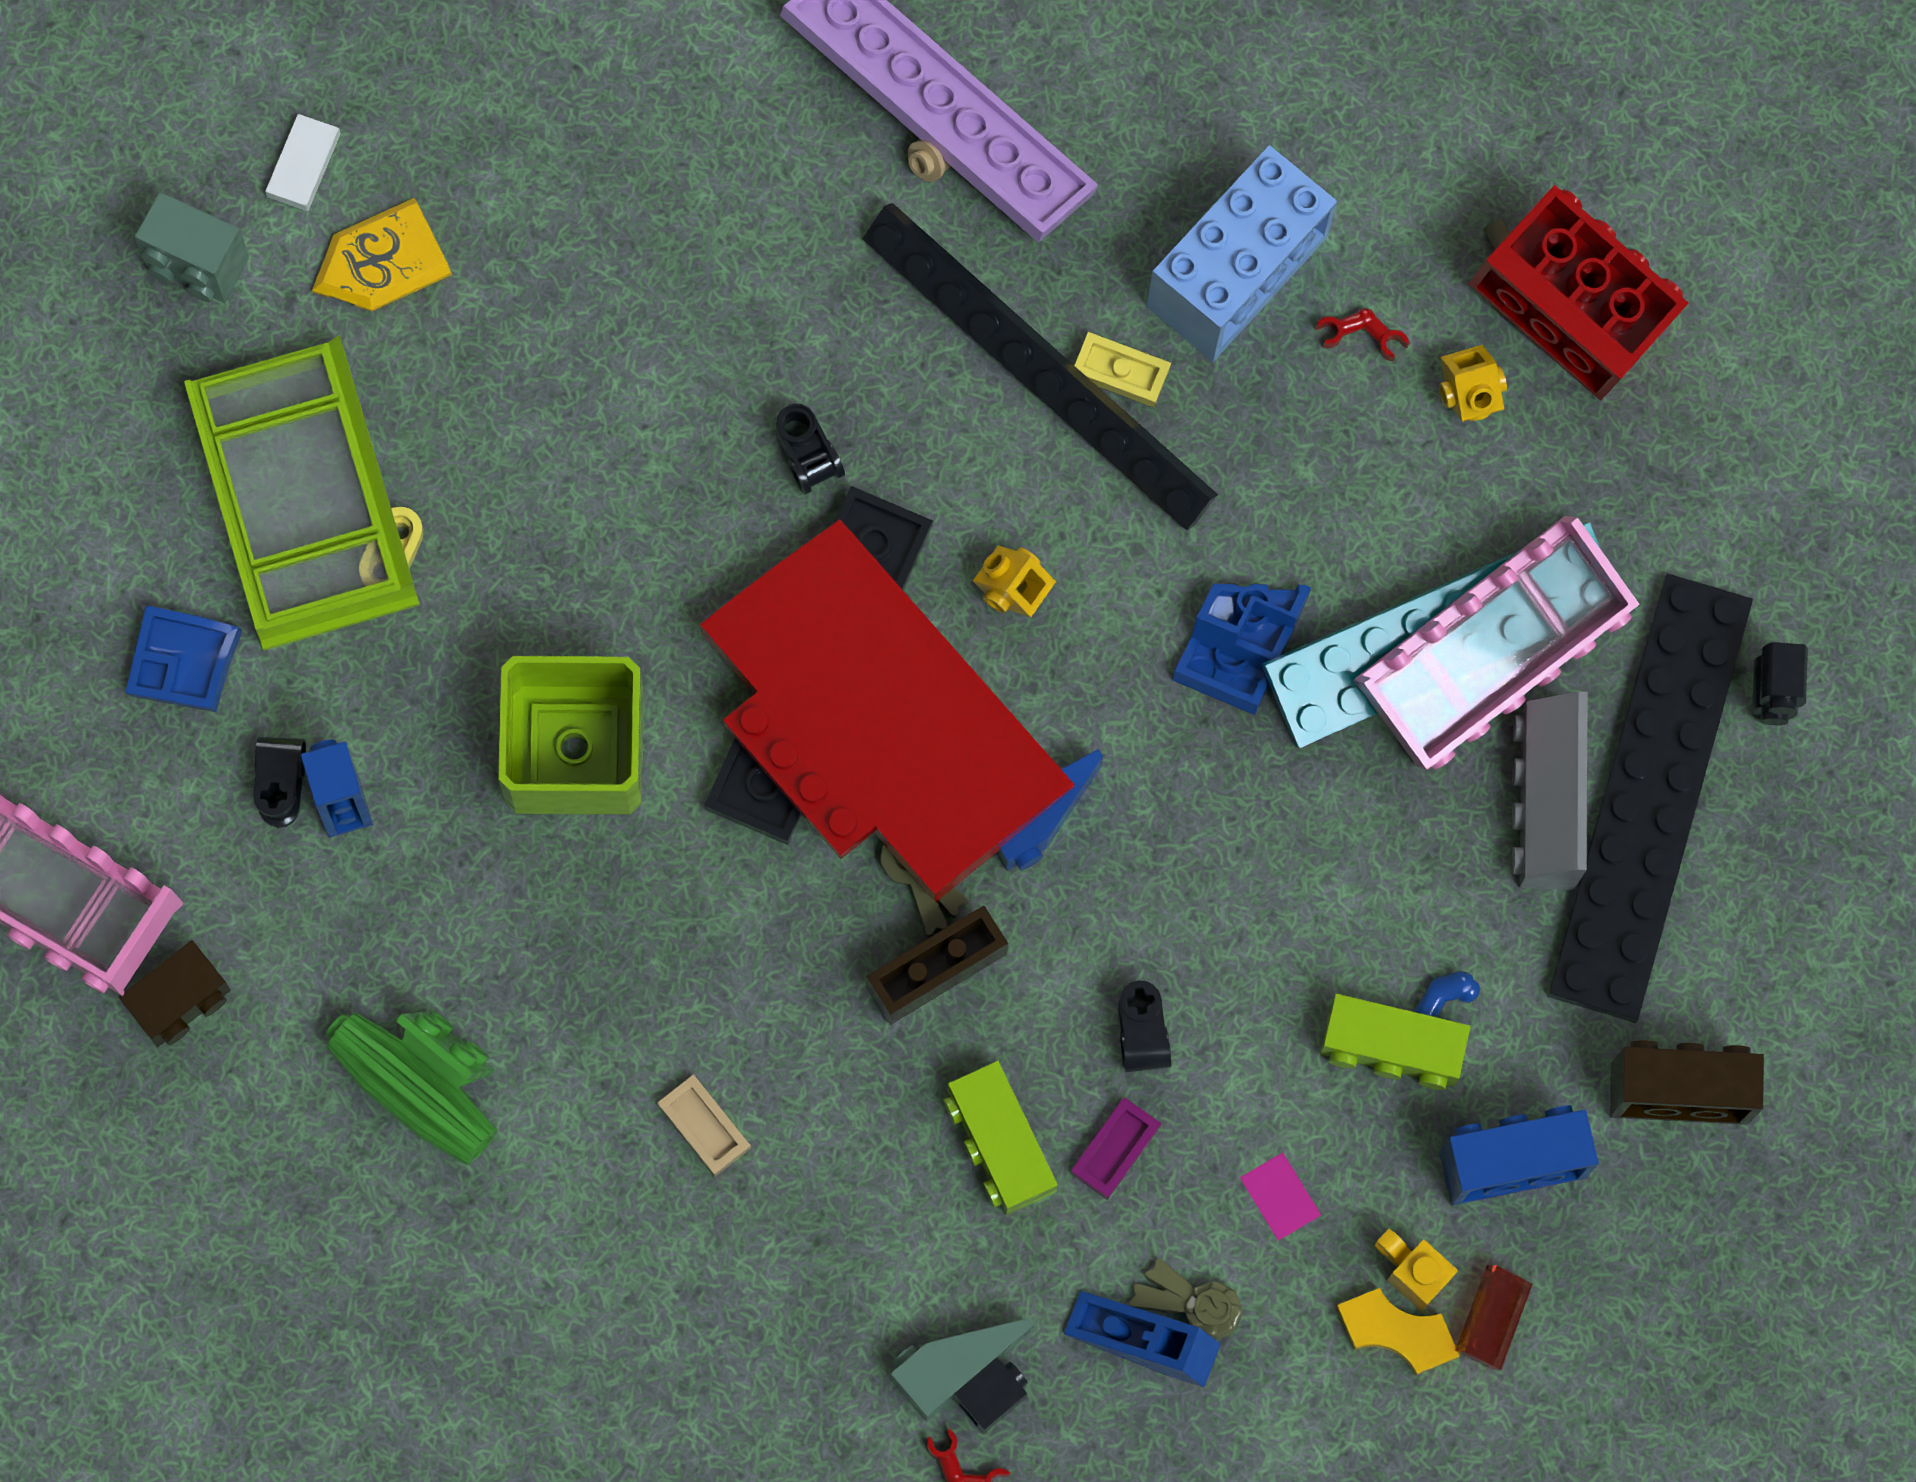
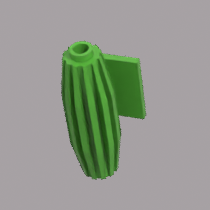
[326,1011,497,1166]

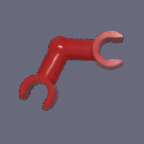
[1315,308,1409,361]
[926,1429,1011,1482]

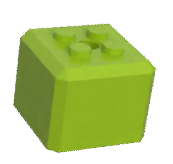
[498,656,644,815]

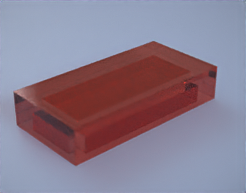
[1455,1265,1533,1370]

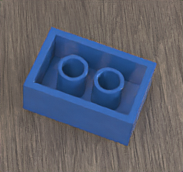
[1439,1105,1599,1206]

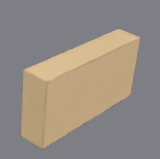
[657,1074,751,1177]

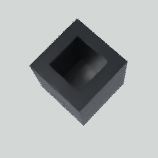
[953,1358,1028,1435]

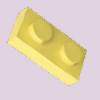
[1074,332,1171,408]

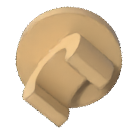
[908,139,951,182]

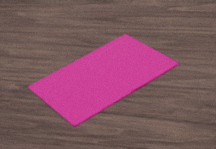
[1240,1152,1321,1241]

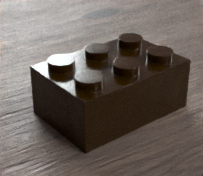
[1610,1040,1764,1125]

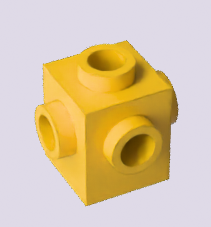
[1439,345,1507,422]
[973,545,1056,617]

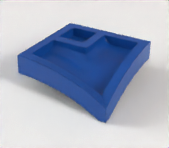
[125,606,242,712]

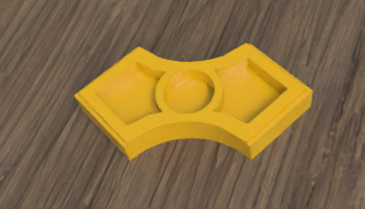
[1336,1288,1460,1376]

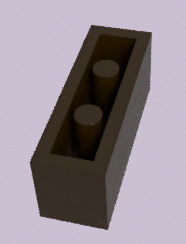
[866,905,1009,1025]

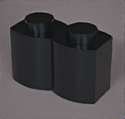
[1752,642,1808,726]

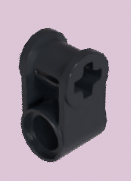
[776,403,845,495]
[253,737,306,828]
[1118,980,1171,1073]

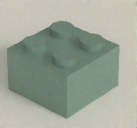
[134,191,250,303]

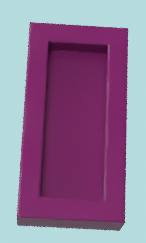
[1070,1097,1162,1200]

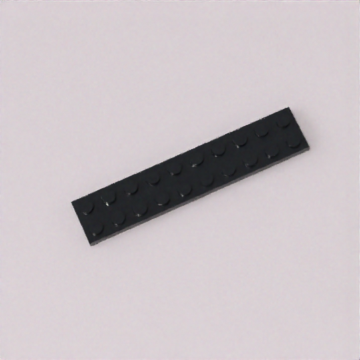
[1548,573,1753,1023]

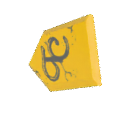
[312,198,452,312]

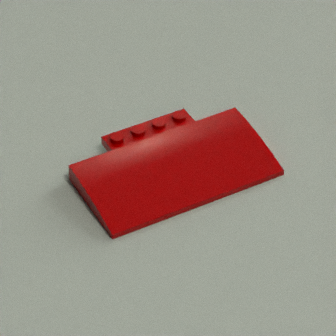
[700,520,1075,903]

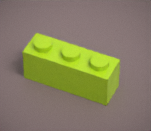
[1320,994,1471,1090]
[943,1061,1058,1215]

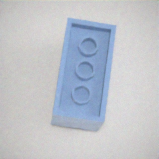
[1146,145,1337,362]

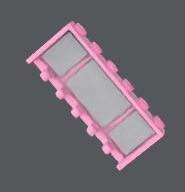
[1353,516,1640,770]
[0,794,184,996]

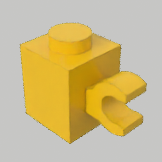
[1374,1228,1458,1312]

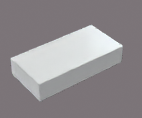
[265,114,341,211]

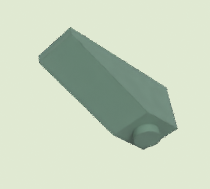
[890,1318,1034,1422]

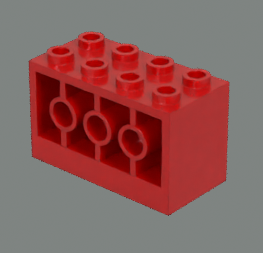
[1468,184,1689,401]

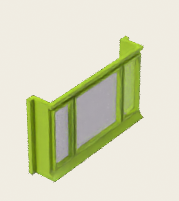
[184,335,420,651]

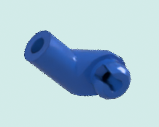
[1414,971,1480,1017]

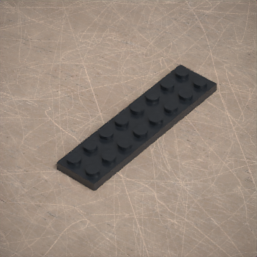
[704,486,933,845]

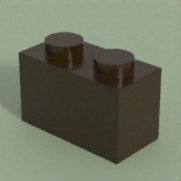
[118,940,231,1048]

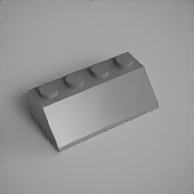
[1511,691,1588,890]

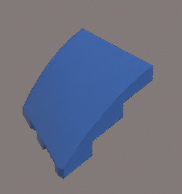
[1172,584,1311,715]

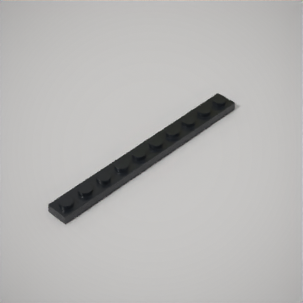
[862,203,1218,530]

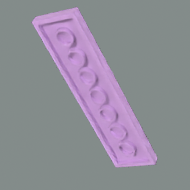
[780,0,1098,243]

